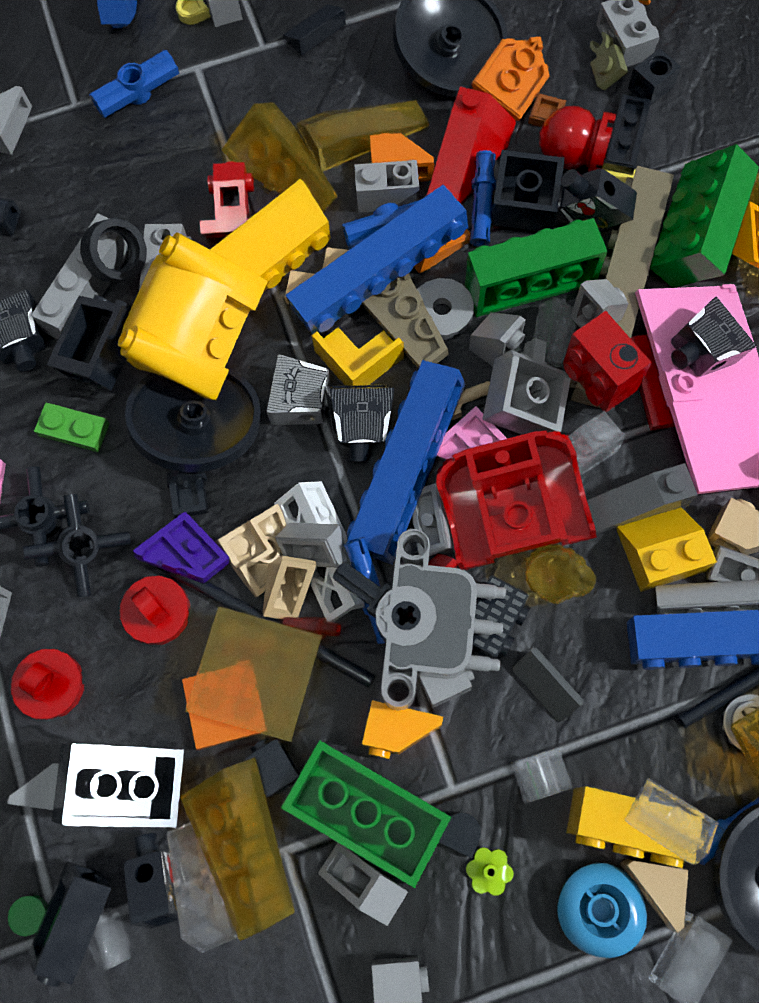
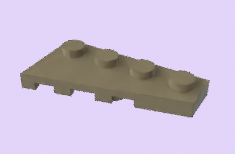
[361,273,449,369]

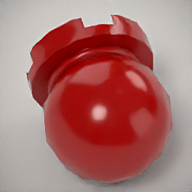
[539,106,616,172]

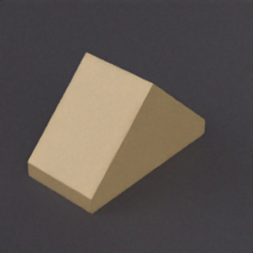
[263,555,316,621]
[620,859,688,933]

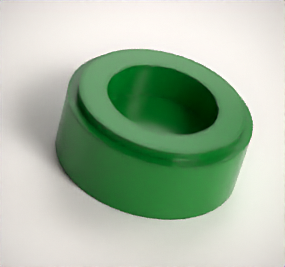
[8,895,48,936]

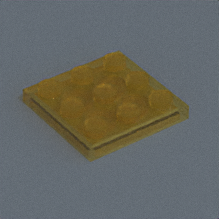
[185,606,322,742]

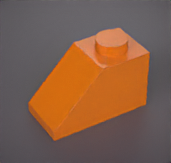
[370,133,434,182]

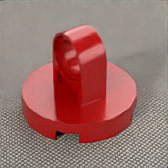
[120,575,190,645]
[11,649,84,720]

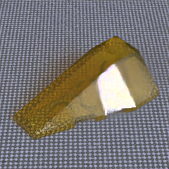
[297,100,429,172]
[221,102,338,213]

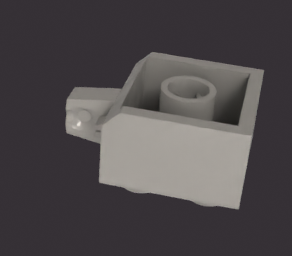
[482,338,571,435]

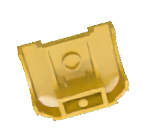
[118,232,268,400]

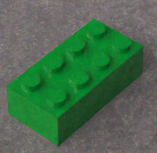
[650,144,759,288]
[465,218,607,318]
[281,740,451,888]

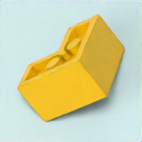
[311,327,404,385]

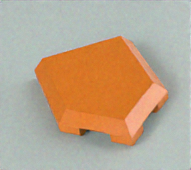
[471,36,550,121]

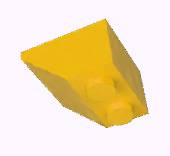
[616,507,717,592]

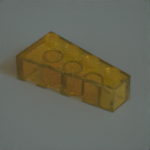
[180,757,295,941]

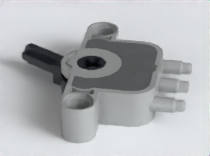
[333,529,506,711]

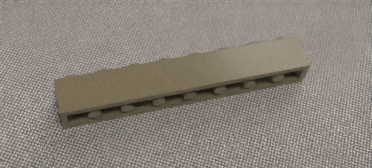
[569,166,674,408]

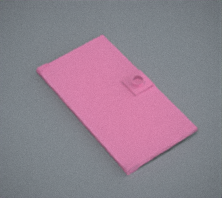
[635,284,759,494]

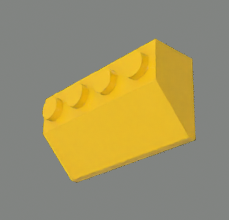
[210,179,331,292]

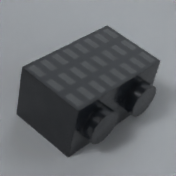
[472,575,531,659]

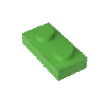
[34,403,110,452]

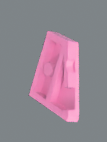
[437,406,507,460]

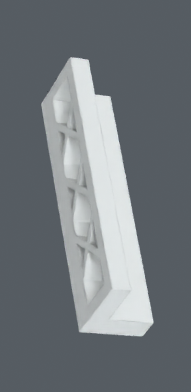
[274,481,365,623]

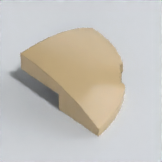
[215,503,286,597]

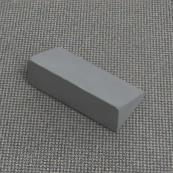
[412,483,455,556]
[275,523,342,568]

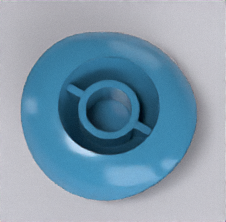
[558,863,647,958]

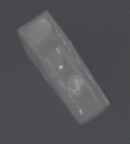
[167,818,236,953]

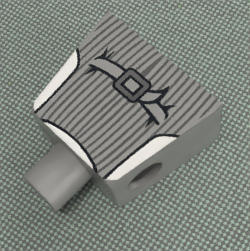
[267,355,331,425]

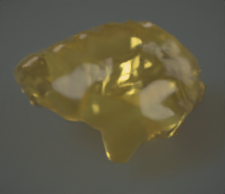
[524,544,596,604]

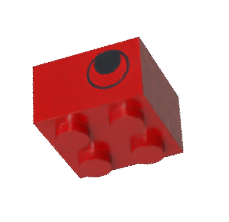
[563,311,652,413]

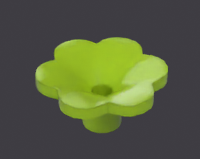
[466,847,514,896]

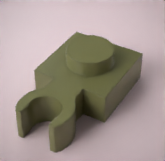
[590,32,628,91]

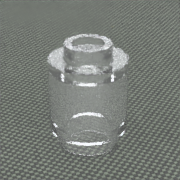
[89,907,132,972]

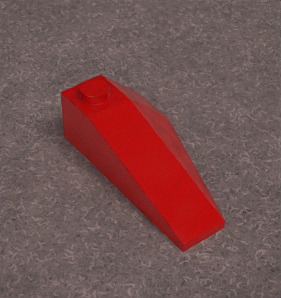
[427,86,516,205]

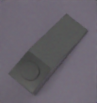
[587,463,698,534]

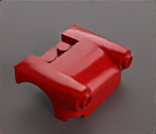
[436,430,597,570]

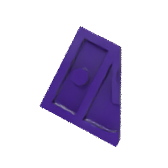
[133,511,230,584]

